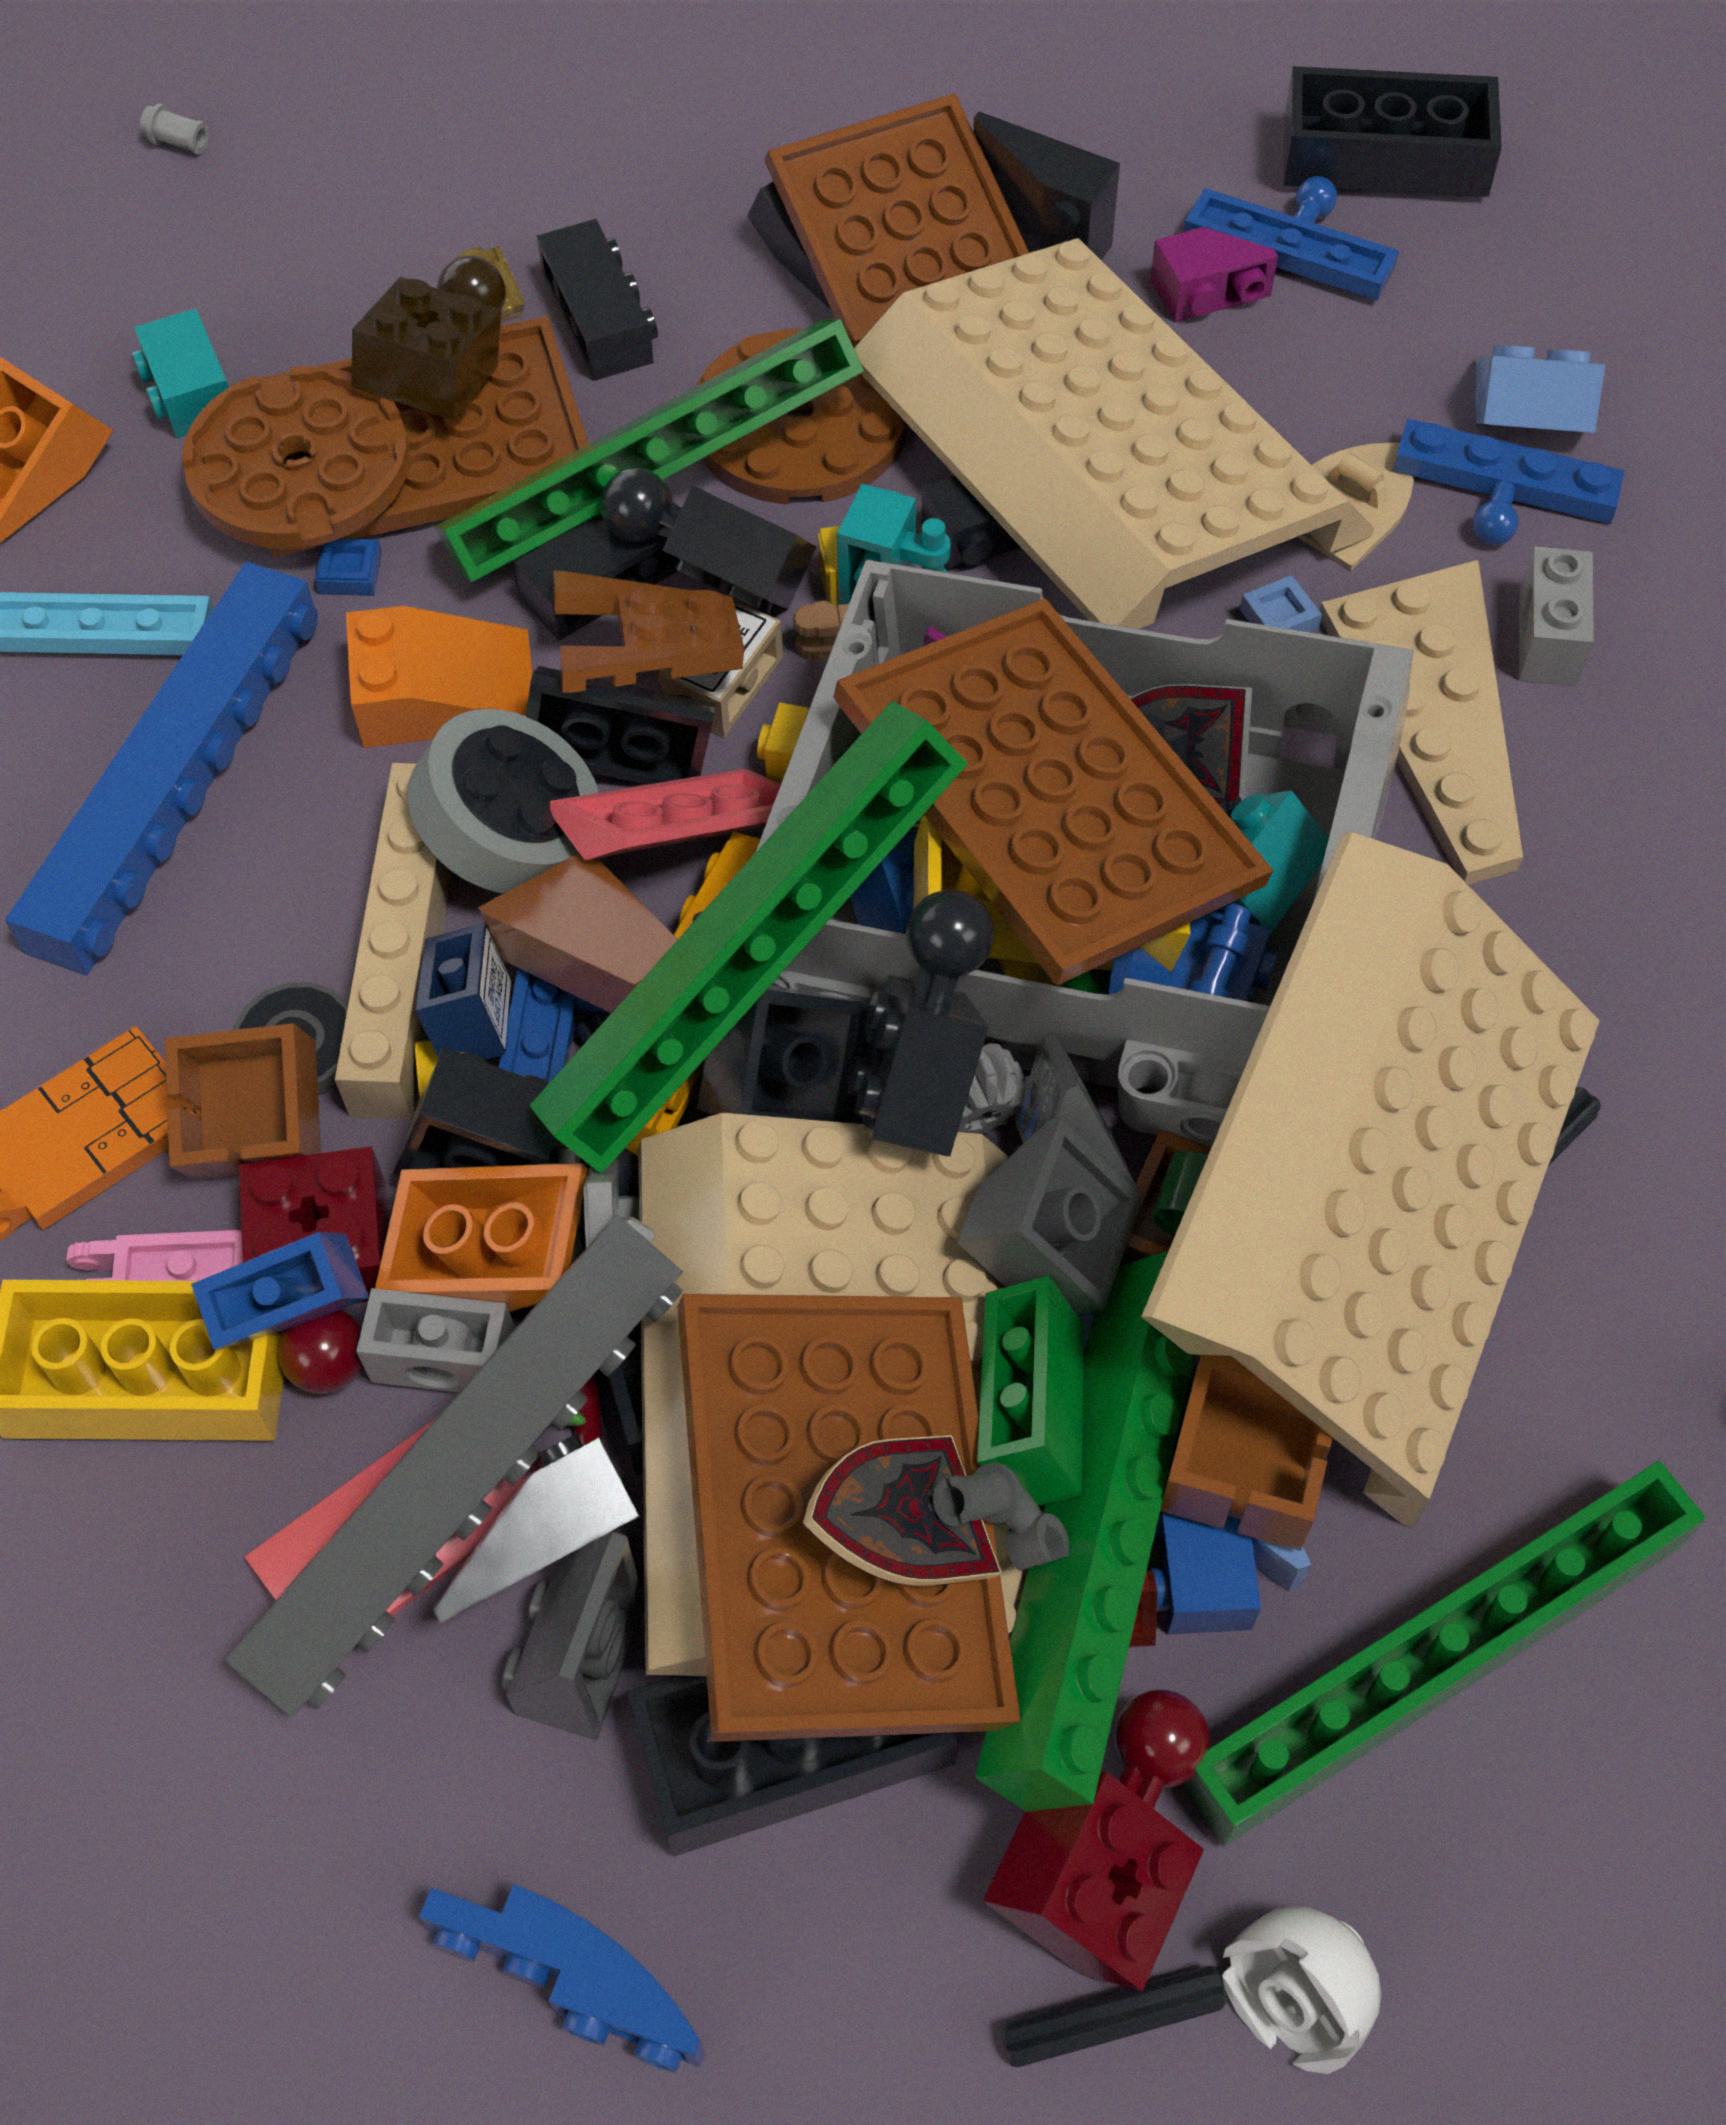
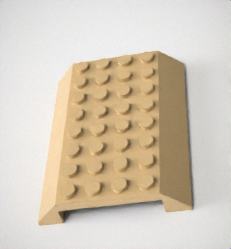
[854,238,1374,629]
[1142,832,1600,1527]
[638,1113,1045,1676]

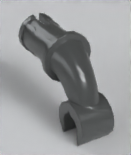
[933,1463,1069,1571]

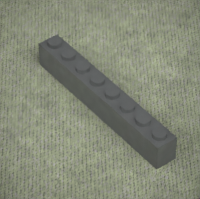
[225,1214,683,1718]

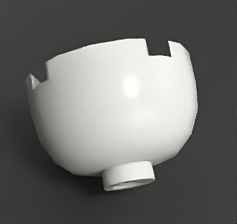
[1222,1906,1381,2074]

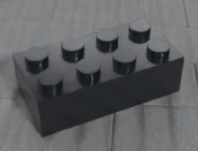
[1283,66,1502,197]
[627,1675,958,1857]

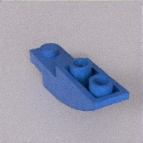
[419,1884,705,2073]

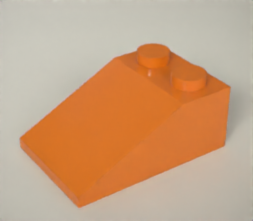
[0,357,114,543]
[346,606,533,748]
[375,1163,588,1312]

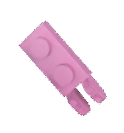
[66,1230,243,1281]

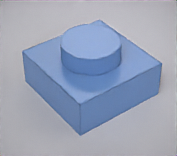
[1240,575,1322,633]

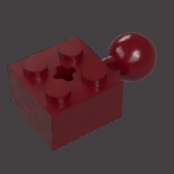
[239,1146,389,1394]
[983,1689,1210,1991]

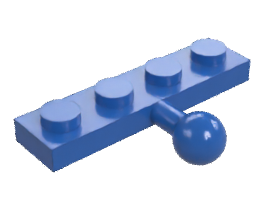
[1183,176,1399,301]
[1392,418,1625,546]
[499,968,612,1083]

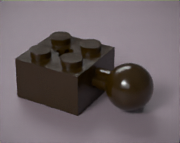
[351,256,506,421]

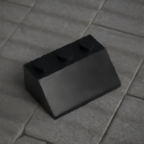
[526,666,715,785]

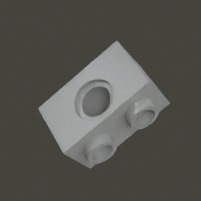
[1519,546,1594,686]
[357,1288,515,1392]

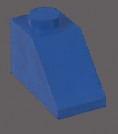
[191,1232,369,1350]

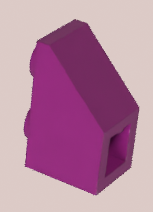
[1150,227,1278,323]

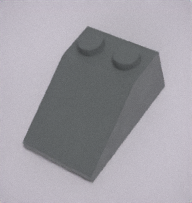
[502,1532,645,1741]

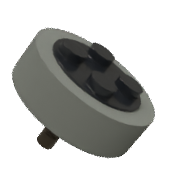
[407,709,599,893]

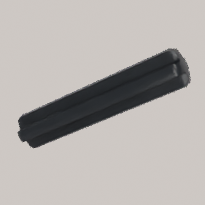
[1001,1966,1226,2068]

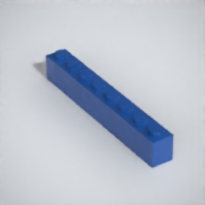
[5,561,318,976]

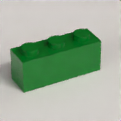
[977,1275,1084,1506]

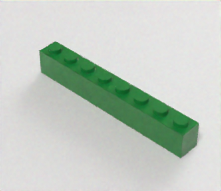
[434,319,864,582]
[529,701,968,1174]
[975,1251,1196,1812]
[1182,1460,1707,1847]

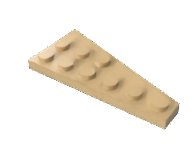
[1320,560,1523,885]

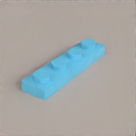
[0,592,214,655]

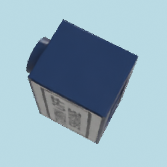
[416,922,511,1062]

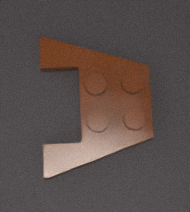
[553,571,744,693]

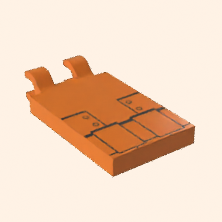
[0,1026,201,1241]

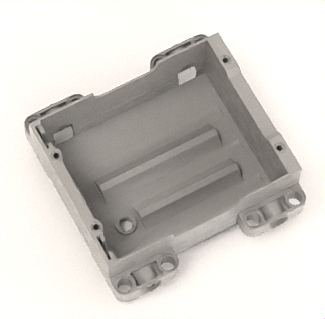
[755,560,1414,1148]

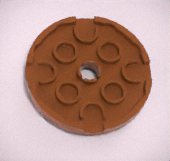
[695,329,907,505]
[182,366,410,551]

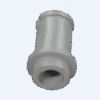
[140,103,210,155]

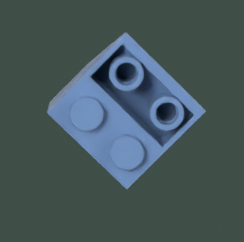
[1476,345,1606,433]

